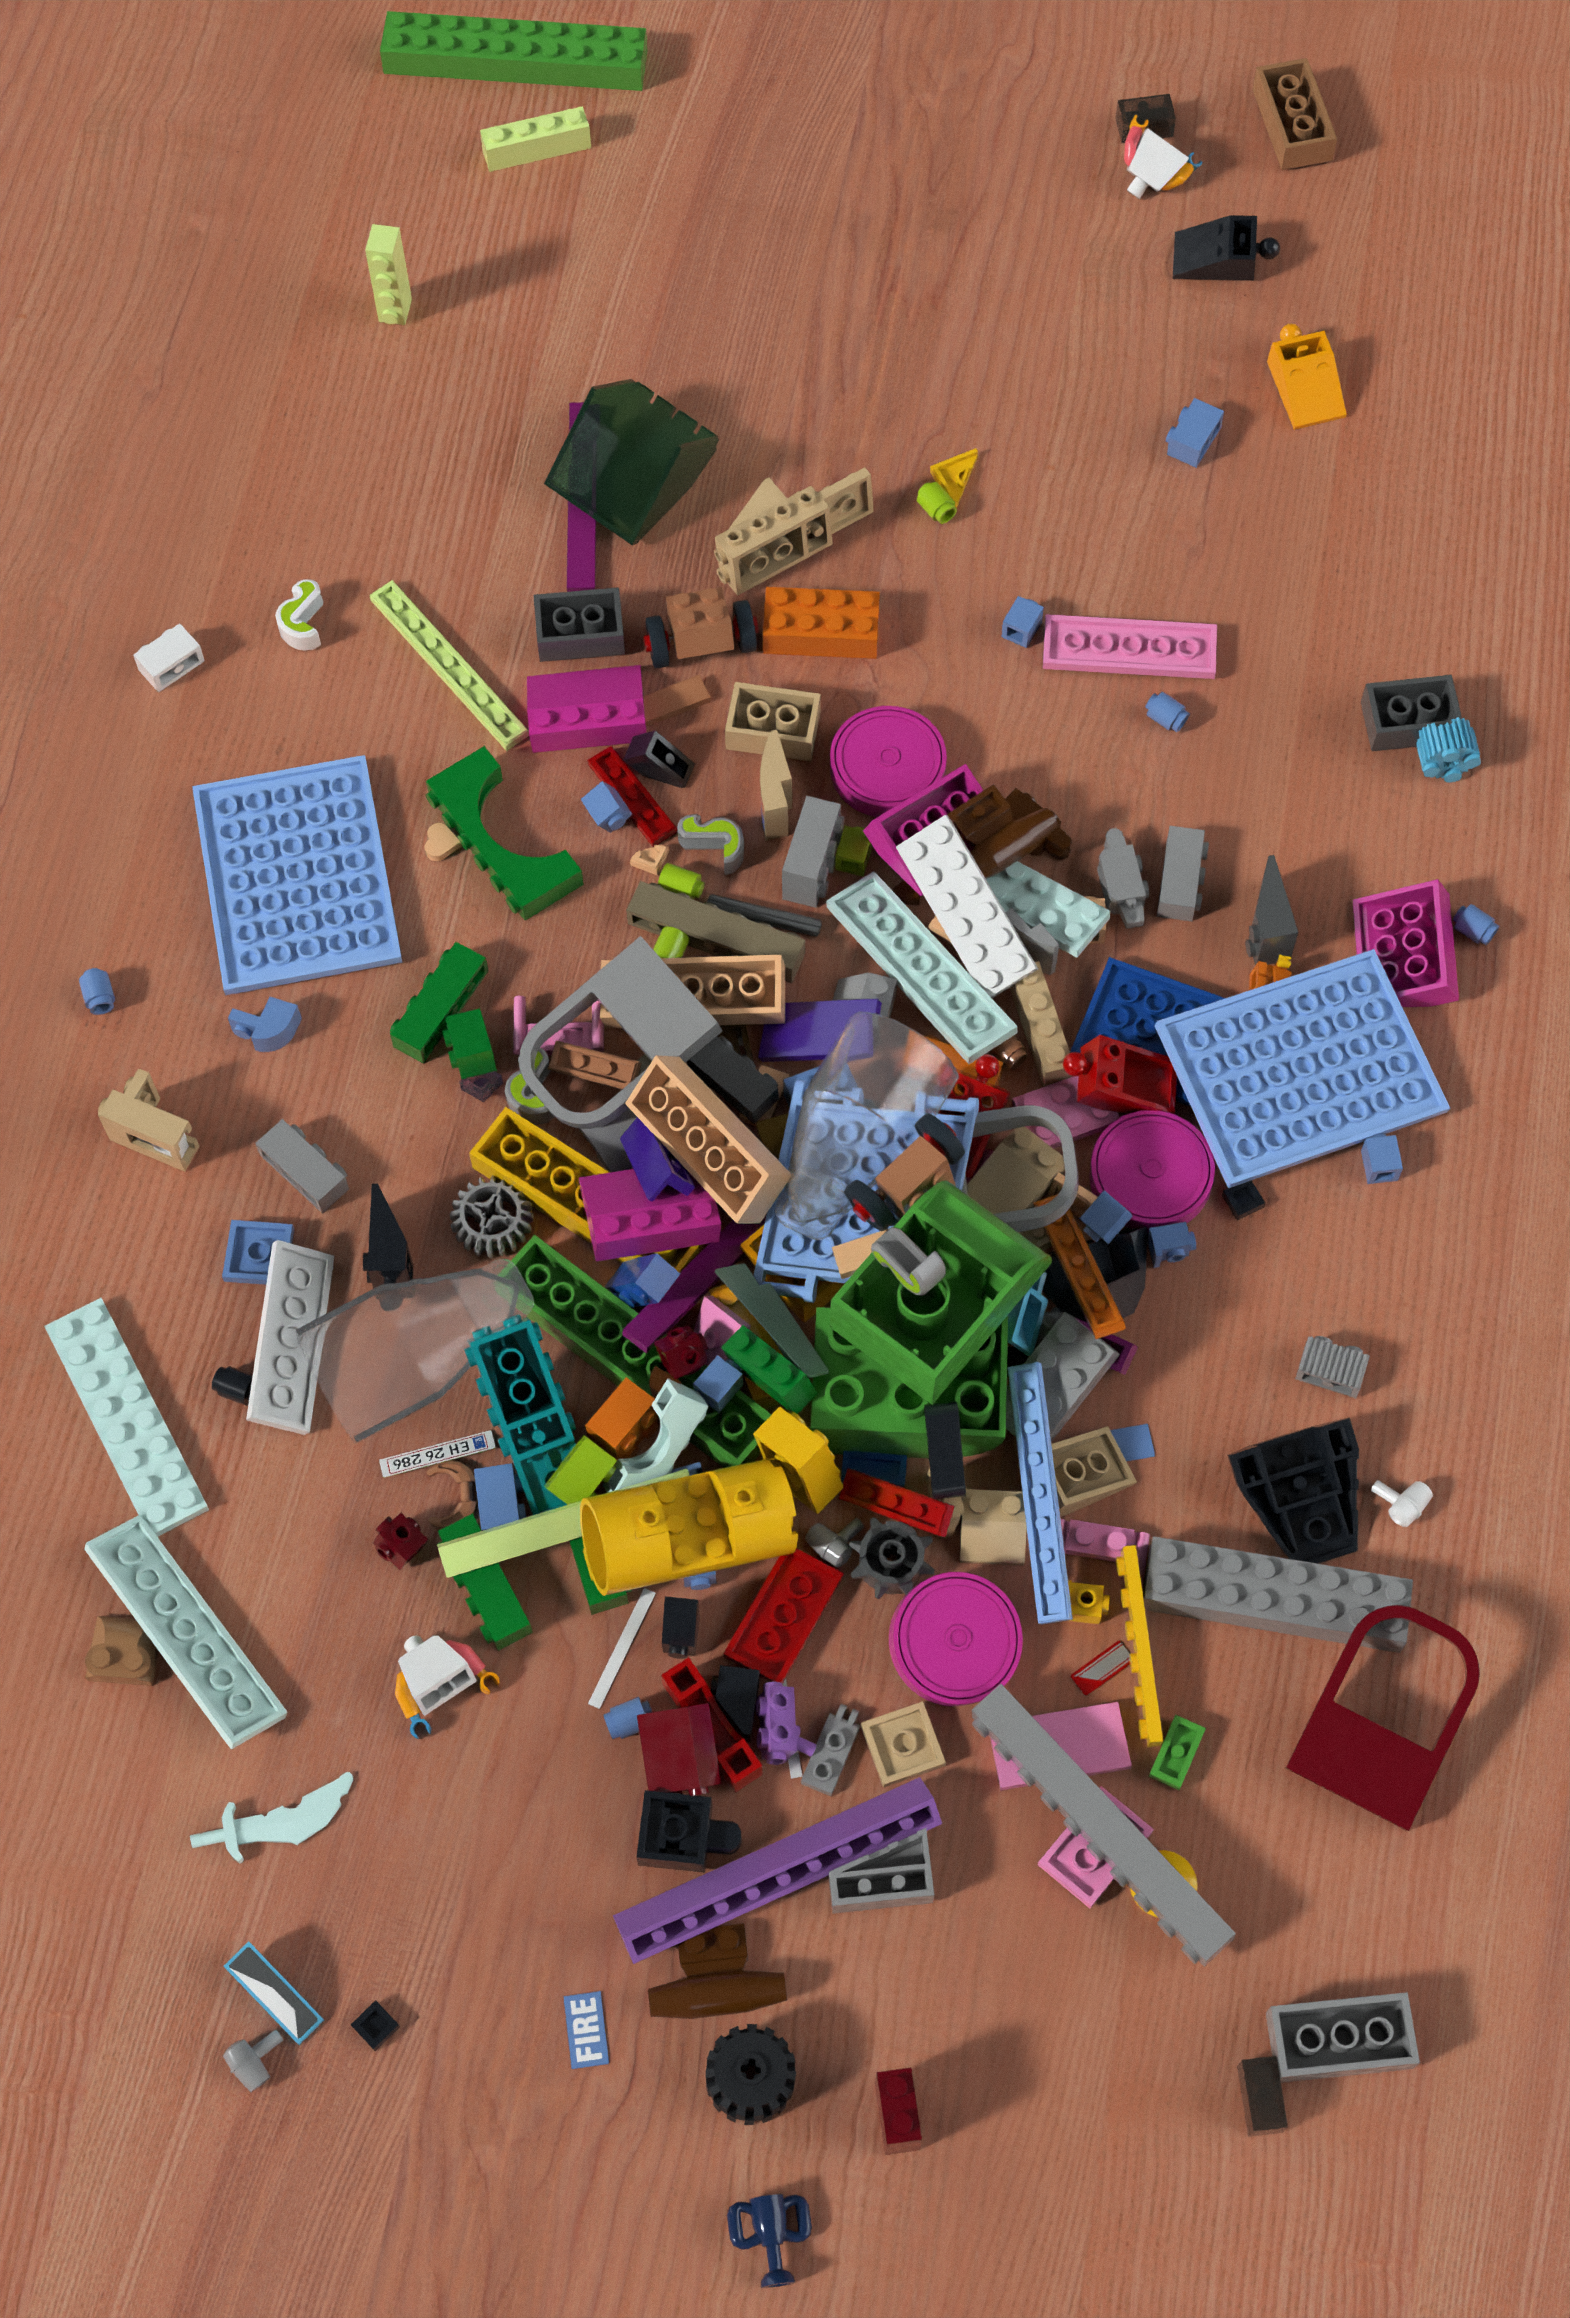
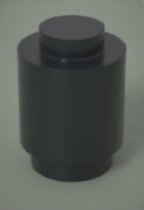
[212,1366,253,1406]

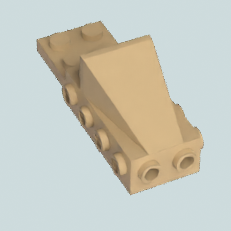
[714,467,874,596]

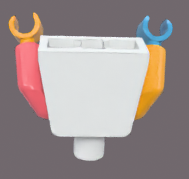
[1124,115,1203,199]
[395,1635,500,1739]

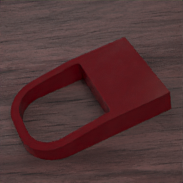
[1285,1605,1480,1831]

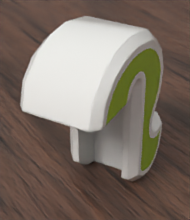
[275,579,323,651]

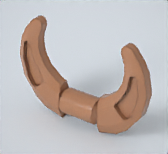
[427,1460,477,1529]

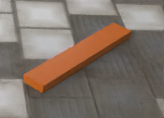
[1033,1194,1126,1339]

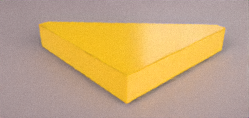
[930,448,978,508]

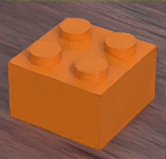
[585,1377,659,1465]

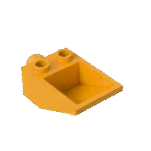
[1267,323,1347,430]

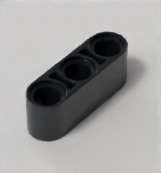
[924,1402,966,1499]

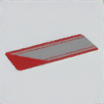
[1070,1641,1130,1696]

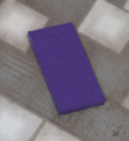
[758,998,882,1062]

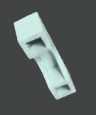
[603,1378,709,1493]

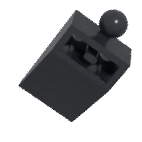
[1173,215,1280,281]
[363,1184,414,1309]

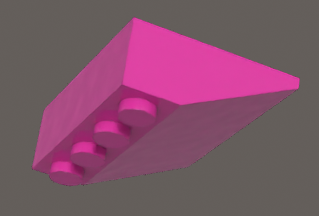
[527,665,647,753]
[863,764,983,896]
[1353,879,1459,1007]
[579,1169,721,1261]

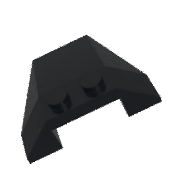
[1228,1418,1359,1564]

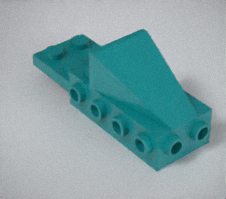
[464,1314,577,1515]

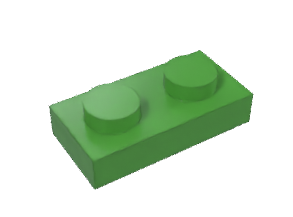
[1148,1714,1206,1791]

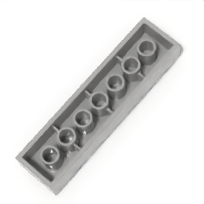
[1143,1536,1413,1653]

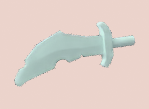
[190,1772,353,1864]

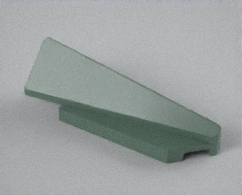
[715,1263,829,1378]

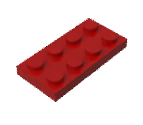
[723,1548,844,1684]

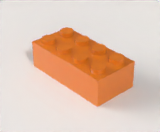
[763,587,880,659]

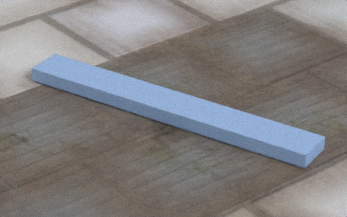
[1008,1362,1073,1624]

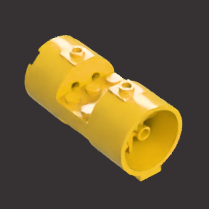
[580,1458,798,1596]

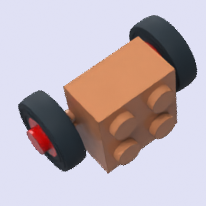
[643,587,759,668]
[844,1113,965,1231]

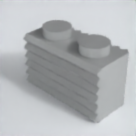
[1295,1336,1370,1398]

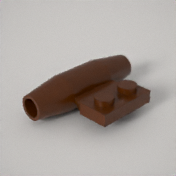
[947,784,1058,879]
[648,1923,787,2019]

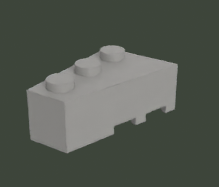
[829,1828,934,1914]

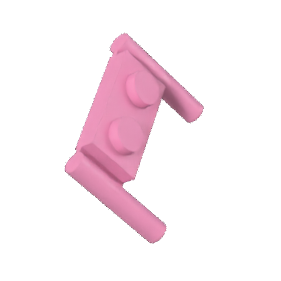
[513,996,604,1056]
[1061,1519,1150,1590]

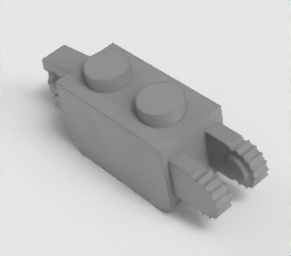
[1097,828,1149,929]

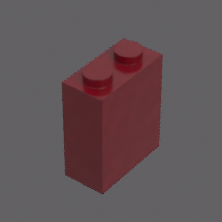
[637,1703,721,1796]
[875,2067,922,2155]

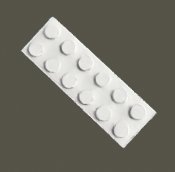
[896,815,1038,998]
[246,1240,334,1435]

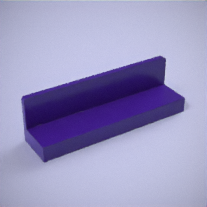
[620,1117,695,1202]

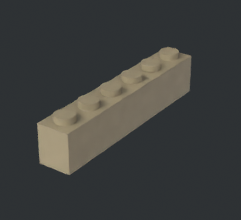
[626,881,805,983]

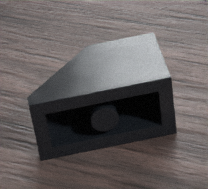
[623,731,695,788]
[662,1596,700,1659]
[710,1665,760,1743]

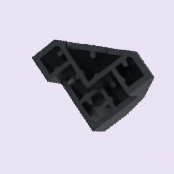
[1043,1226,1148,1323]

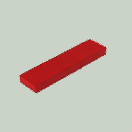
[587,745,677,847]
[839,1468,955,1537]

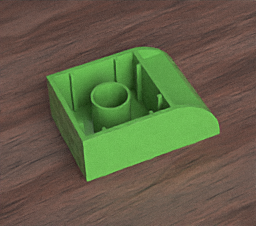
[830,1180,1052,1405]
[810,1307,1008,1459]

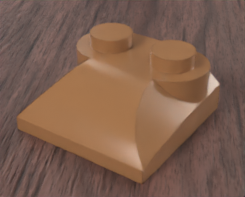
[85,1616,158,1686]

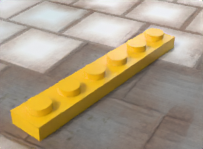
[1116,1545,1163,1747]

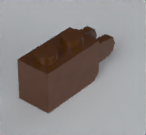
[1005,788,1072,861]

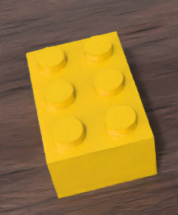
[753,1407,843,1514]

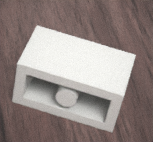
[133,623,205,693]

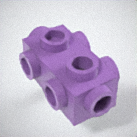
[755,1682,816,1765]

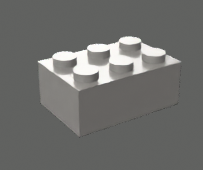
[782,796,845,908]

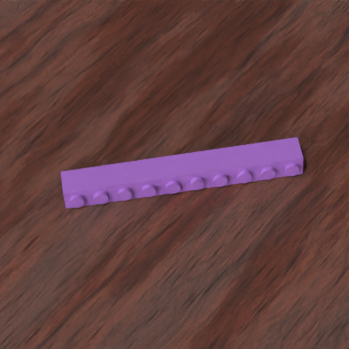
[613,1777,942,1964]

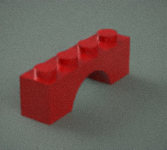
[661,1657,763,1793]

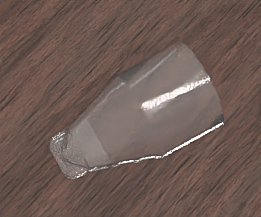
[775,1012,959,1240]
[296,1259,534,1444]

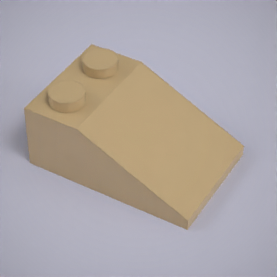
[967,1127,1065,1214]
[1018,1426,1137,1517]

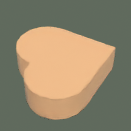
[425,823,462,861]

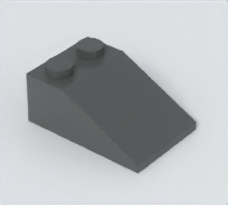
[1245,855,1299,966]

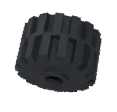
[706,2024,796,2125]

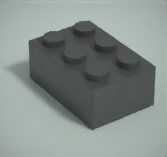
[534,587,625,662]
[1361,675,1462,751]

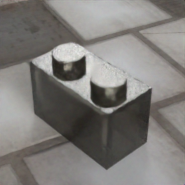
[1116,94,1176,143]
[1237,2056,1288,2137]

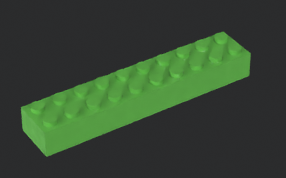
[380,11,648,91]
[494,1235,772,1468]

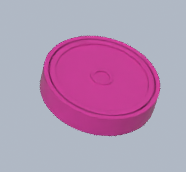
[830,706,947,817]
[1089,1110,1215,1232]
[889,1572,1023,1706]

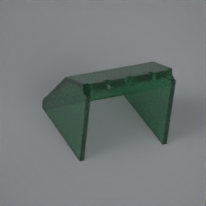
[544,379,719,545]

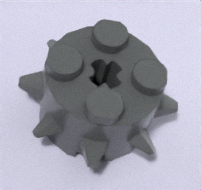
[849,1517,935,1599]

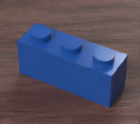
[604,1253,680,1308]

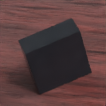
[1222,1180,1265,1221]
[351,2000,400,2051]

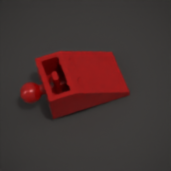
[1063,1035,1177,1115]
[933,1054,1011,1179]

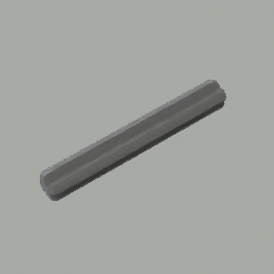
[707,894,822,936]

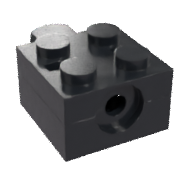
[636,1790,742,1873]

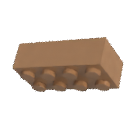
[1252,58,1337,170]

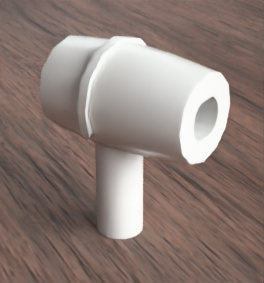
[1371,1480,1433,1527]

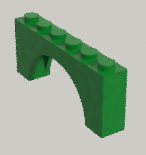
[426,746,584,921]

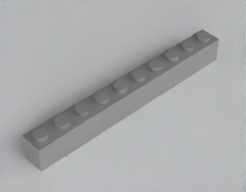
[972,1684,1236,1967]

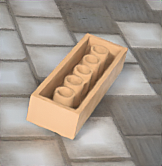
[600,955,785,1029]
[625,1055,792,1224]

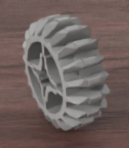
[450,1175,534,1258]

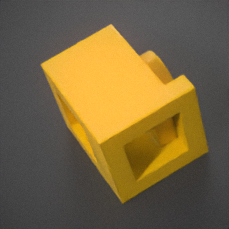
[1068,1580,1110,1624]

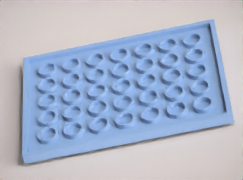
[192,755,402,995]
[1155,949,1450,1188]

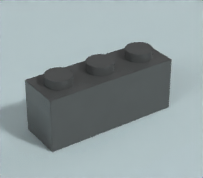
[687,1036,779,1124]

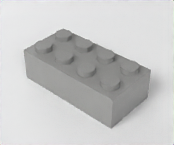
[1006,1312,1120,1442]
[1266,1992,1420,2083]

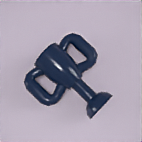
[727,2194,812,2288]

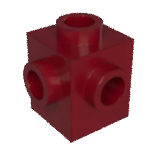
[654,1326,709,1380]
[373,1513,428,1570]

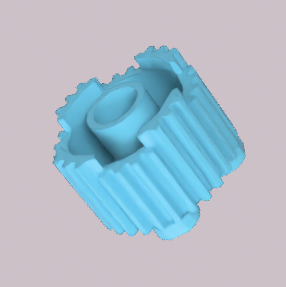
[1416,717,1481,783]

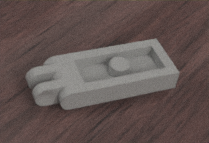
[801,1704,860,1797]

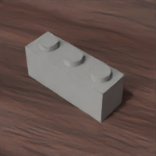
[1157,826,1209,922]
[255,1119,349,1214]

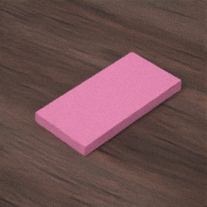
[990,1702,1132,1791]

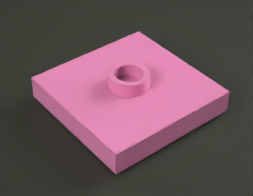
[693,1296,751,1366]

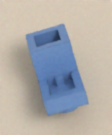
[228,997,302,1052]

